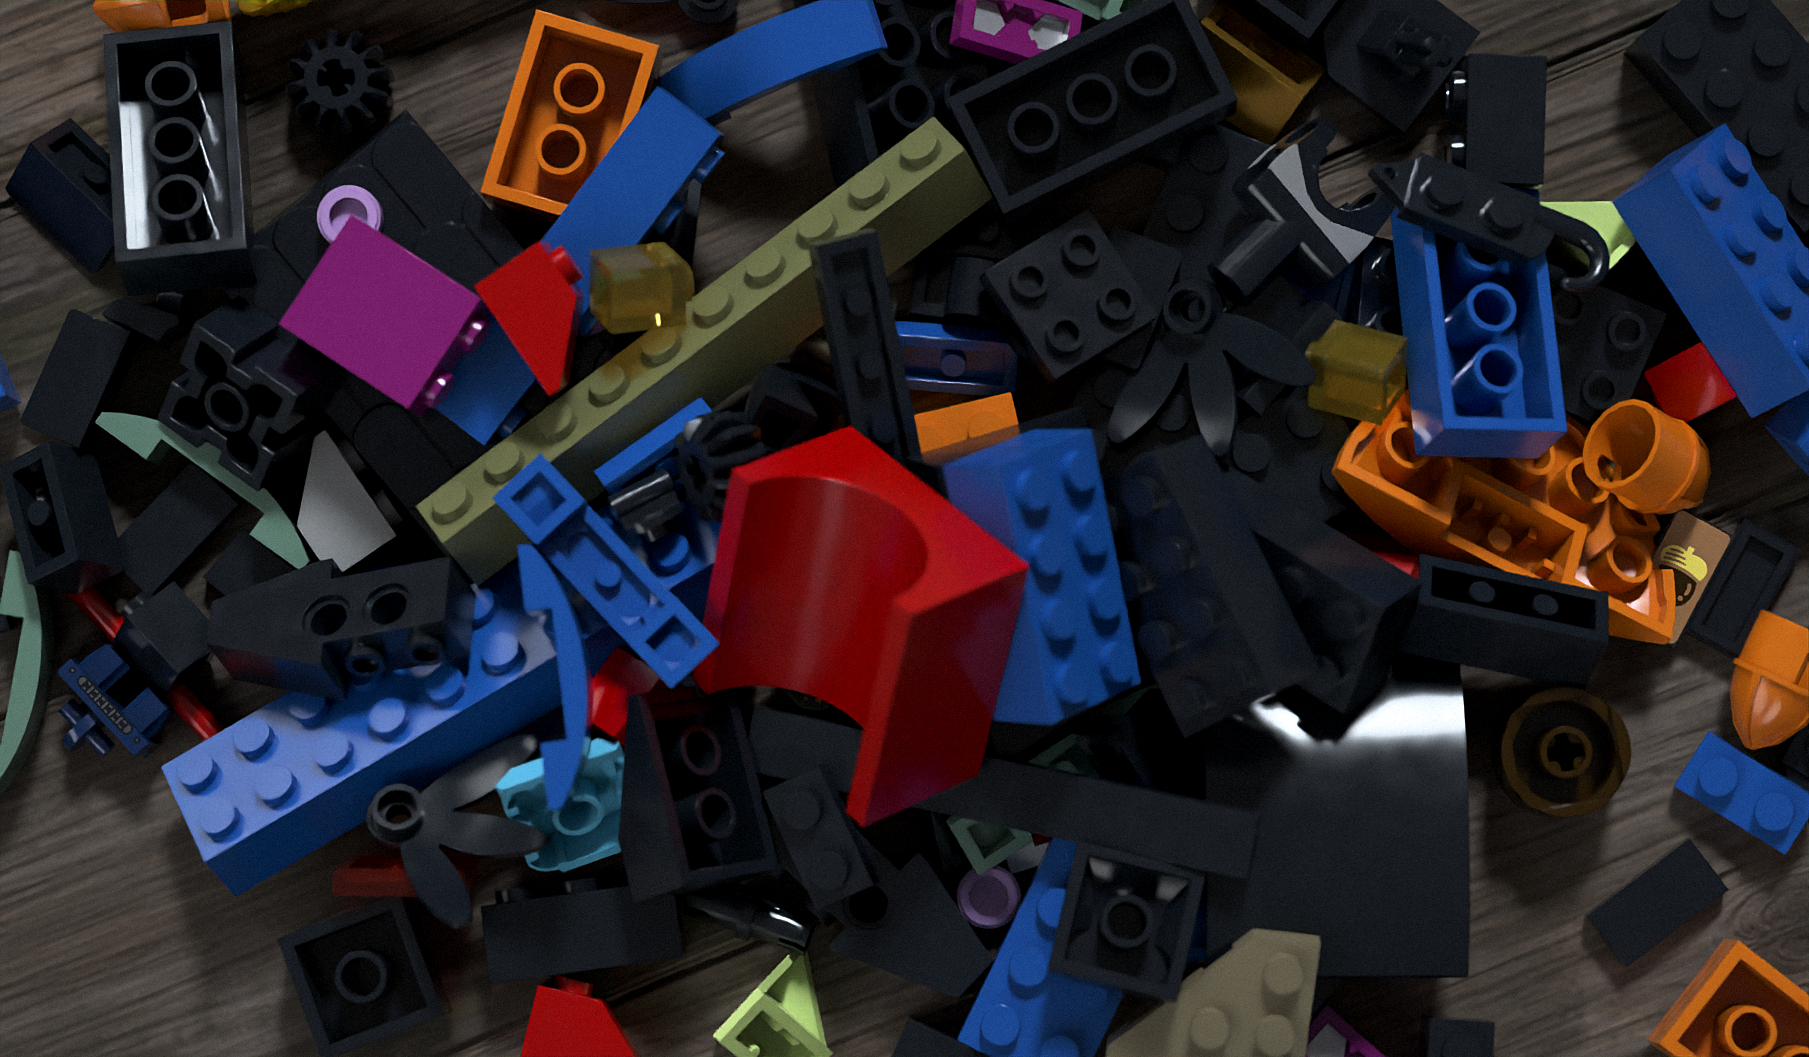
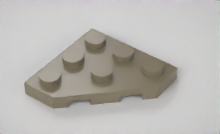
[1105,928,1320,1057]

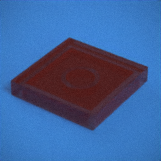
[333,855,478,897]

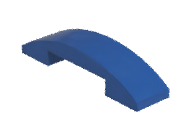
[656,0,888,126]
[492,453,720,690]
[517,544,593,812]

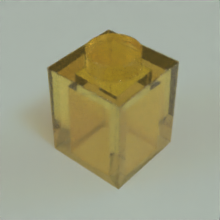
[590,242,694,334]
[1305,320,1408,425]

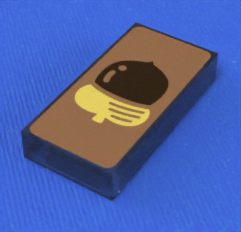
[1651,509,1735,649]

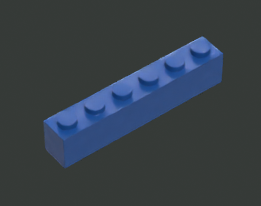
[436,86,725,446]

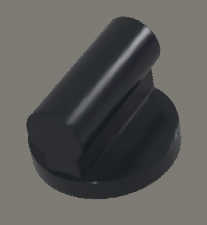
[605,468,684,544]

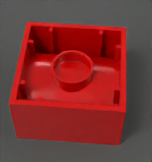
[692,426,1030,827]

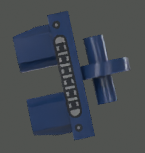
[56,643,175,758]

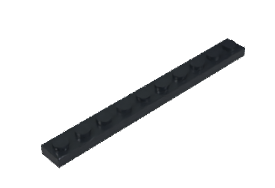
[807,229,970,871]

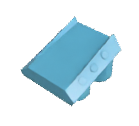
[495,738,624,872]

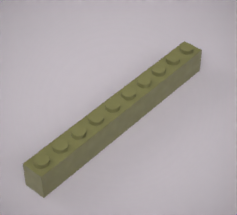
[416,116,993,586]

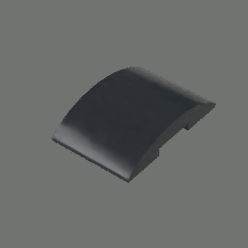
[1201,652,1470,979]

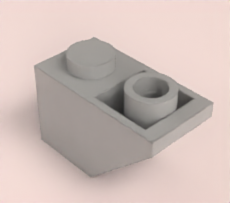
[297,430,404,576]

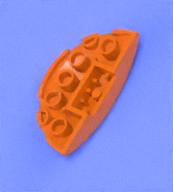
[1331,389,1676,645]

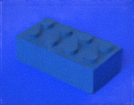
[1612,123,1809,418]
[1390,188,1567,459]
[943,429,1141,725]
[957,837,1185,1057]

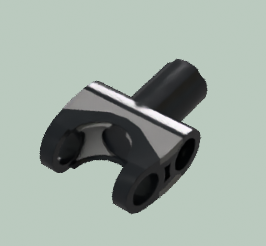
[1207,116,1395,307]

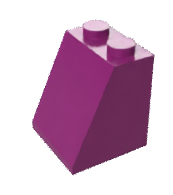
[279,214,491,417]

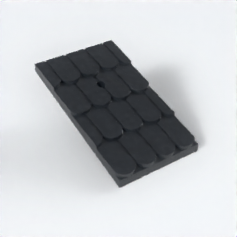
[222,109,614,585]

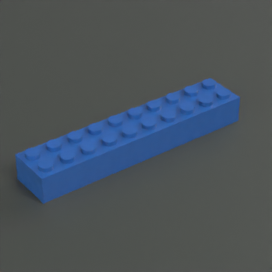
[161,487,722,897]

